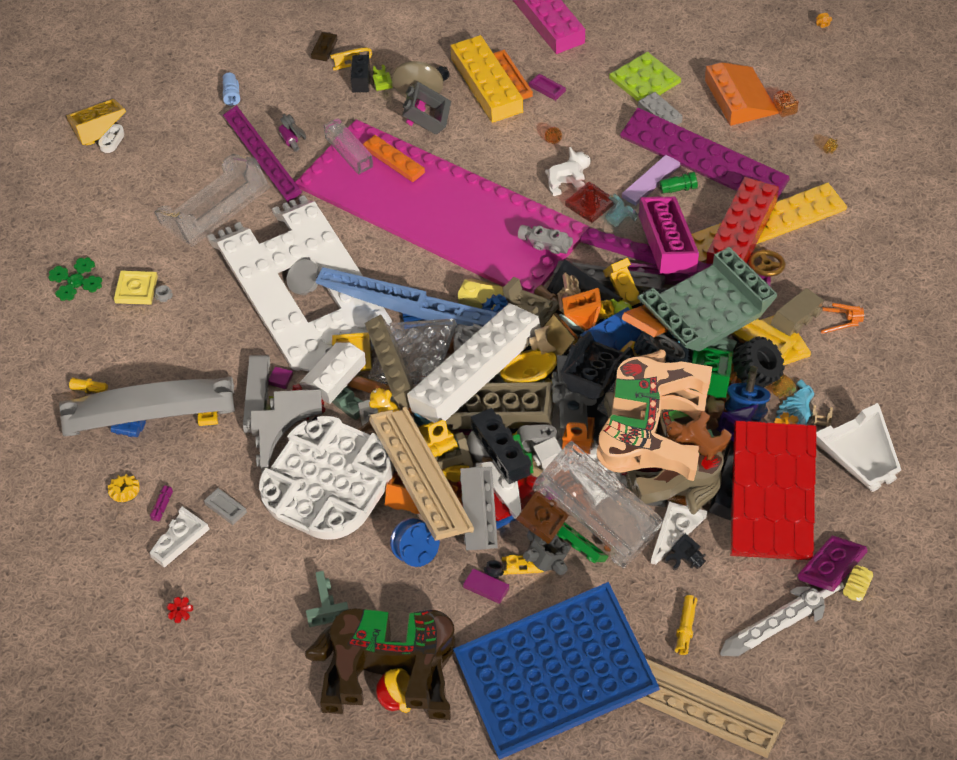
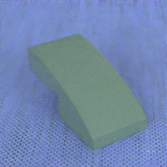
[332,387,364,420]

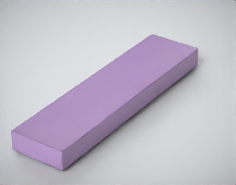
[622,155,680,206]

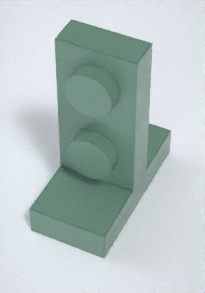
[306,571,348,627]

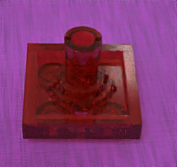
[565,182,616,223]

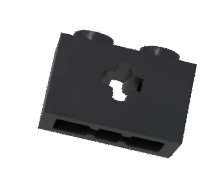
[351,55,371,93]

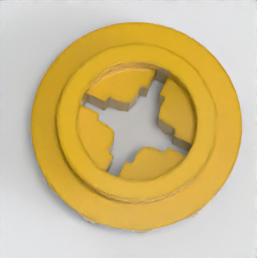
[108,474,140,502]

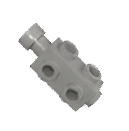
[518,225,573,254]

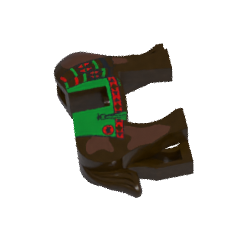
[305,608,456,720]

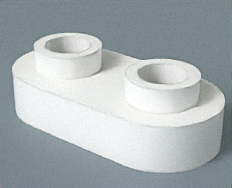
[99,124,124,153]

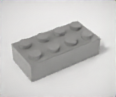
[638,92,683,125]

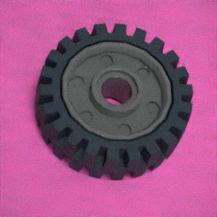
[634,331,692,363]

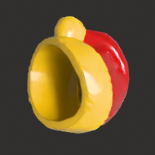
[375,668,411,713]

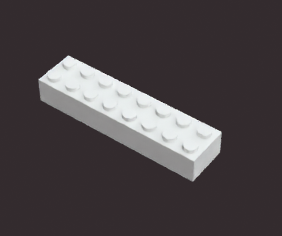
[407,303,541,423]

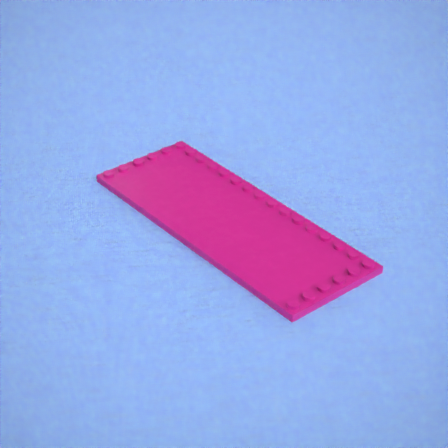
[295,119,590,294]

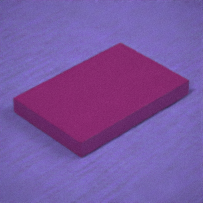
[798,535,868,592]

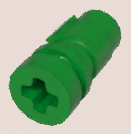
[659,171,698,194]

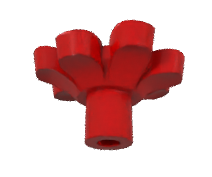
[166,597,193,623]

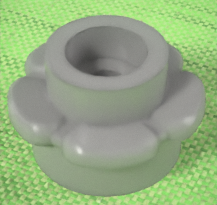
[154,285,173,302]

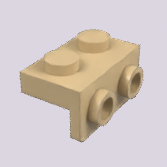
[557,272,580,313]

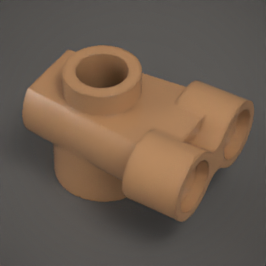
[704,396,724,430]

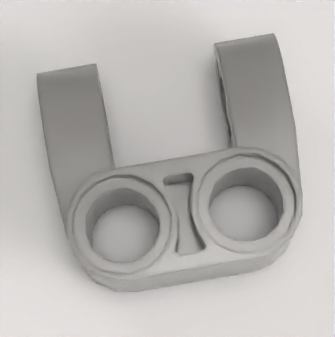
[517,425,557,455]

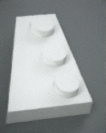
[150,506,209,567]

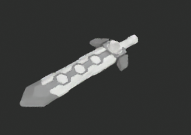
[720,582,844,657]

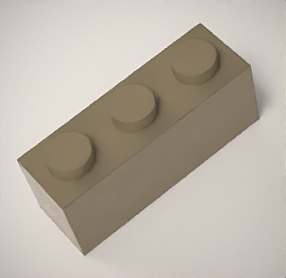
[771,288,824,336]

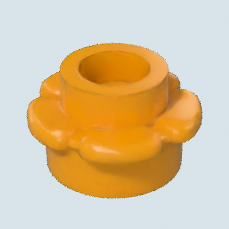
[816,13,832,28]

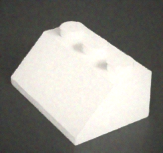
[300,343,366,404]

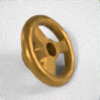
[748,250,785,277]

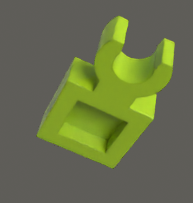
[373,65,393,91]

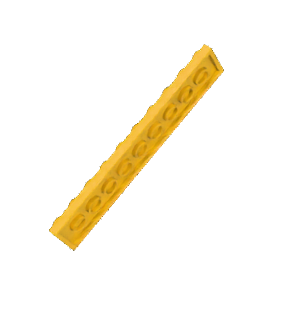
[691,183,847,263]

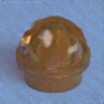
[545,127,562,144]

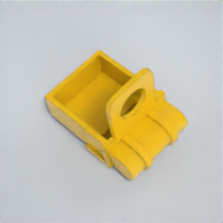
[418,420,458,457]

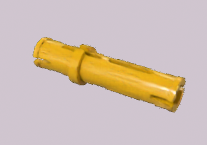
[675,595,697,655]

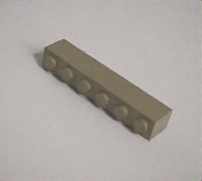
[365,314,414,409]

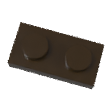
[311,32,338,61]

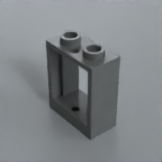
[403,82,451,134]

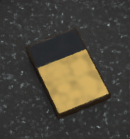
[523,313,579,381]

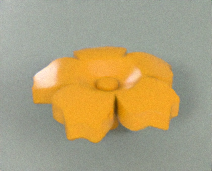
[774,412,799,424]

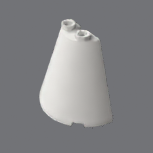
[816,403,901,492]

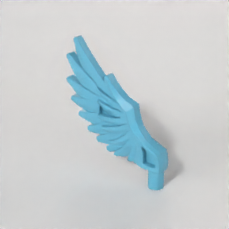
[776,380,814,425]

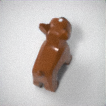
[666,411,732,460]

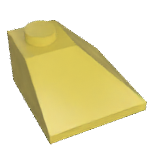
[458,278,504,311]

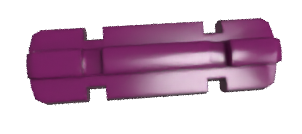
[150,485,173,521]

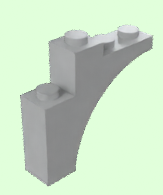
[247,390,322,473]

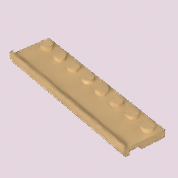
[369,407,474,541]
[636,659,786,758]

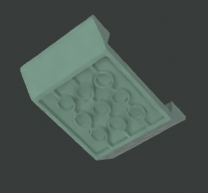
[638,247,777,351]

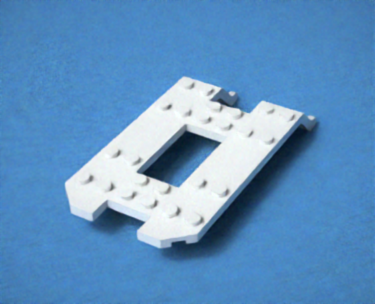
[207,195,392,372]

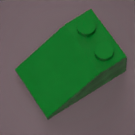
[692,347,733,398]

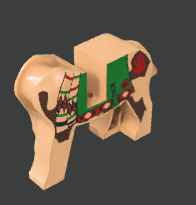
[596,349,712,481]

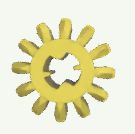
[843,565,873,602]

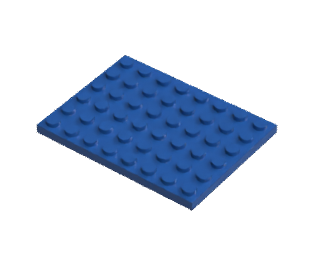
[453,582,660,760]

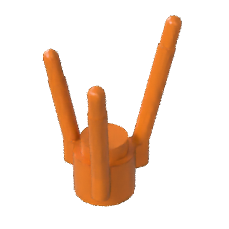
[821,303,864,334]

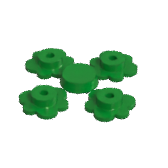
[48,257,102,301]

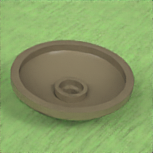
[392,61,443,100]

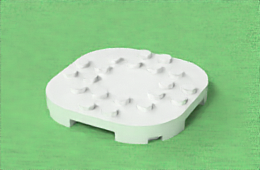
[259,416,394,539]

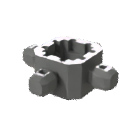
[523,530,571,575]

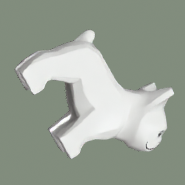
[545,147,590,196]

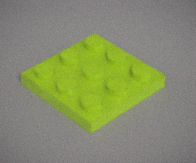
[609,52,681,101]

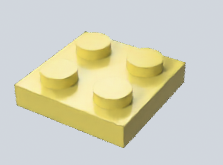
[114,271,158,305]

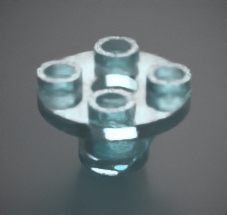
[605,193,638,227]

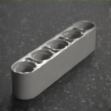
[243,355,270,433]

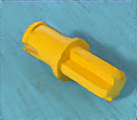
[69,377,108,394]

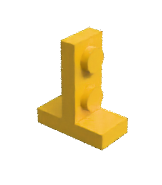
[603,258,641,306]

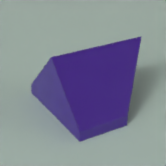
[716,404,759,442]

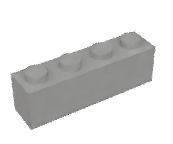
[460,467,498,550]

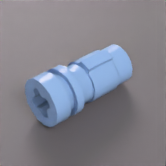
[222,72,240,106]

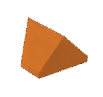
[562,288,601,331]

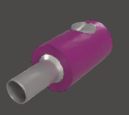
[279,124,299,151]

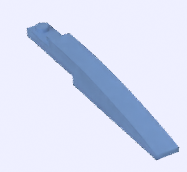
[316,267,497,328]

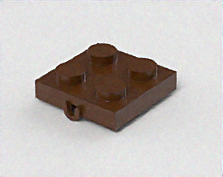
[516,491,569,544]

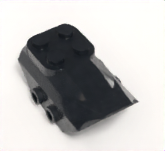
[561,331,635,400]

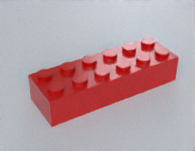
[706,177,779,264]

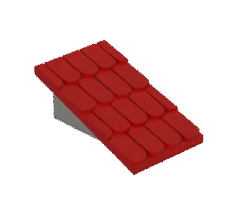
[730,421,816,560]

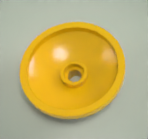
[500,349,557,383]

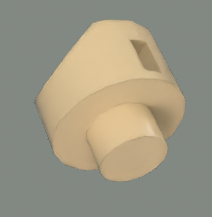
[529,326,556,354]

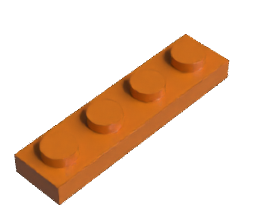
[493,50,533,100]
[363,135,425,182]

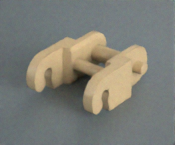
[812,405,833,427]

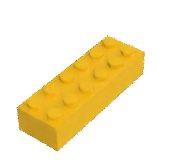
[450,35,523,123]

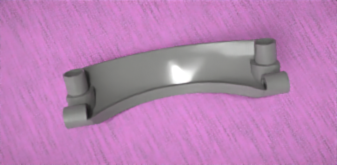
[59,377,235,436]

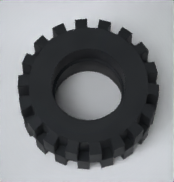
[732,336,785,388]

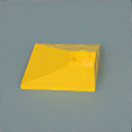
[66,98,126,146]

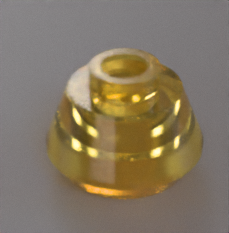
[771,374,797,398]

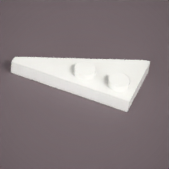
[476,461,521,522]
[651,502,707,565]

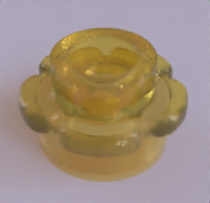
[823,138,839,154]

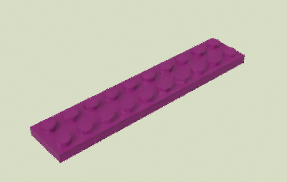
[620,108,790,198]

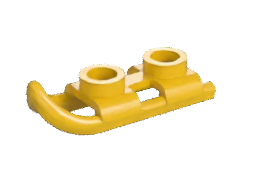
[330,48,372,71]
[502,555,546,575]

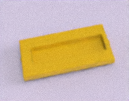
[731,319,797,358]

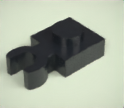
[664,533,701,570]

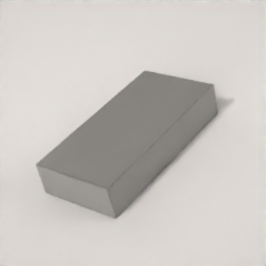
[204,488,247,525]

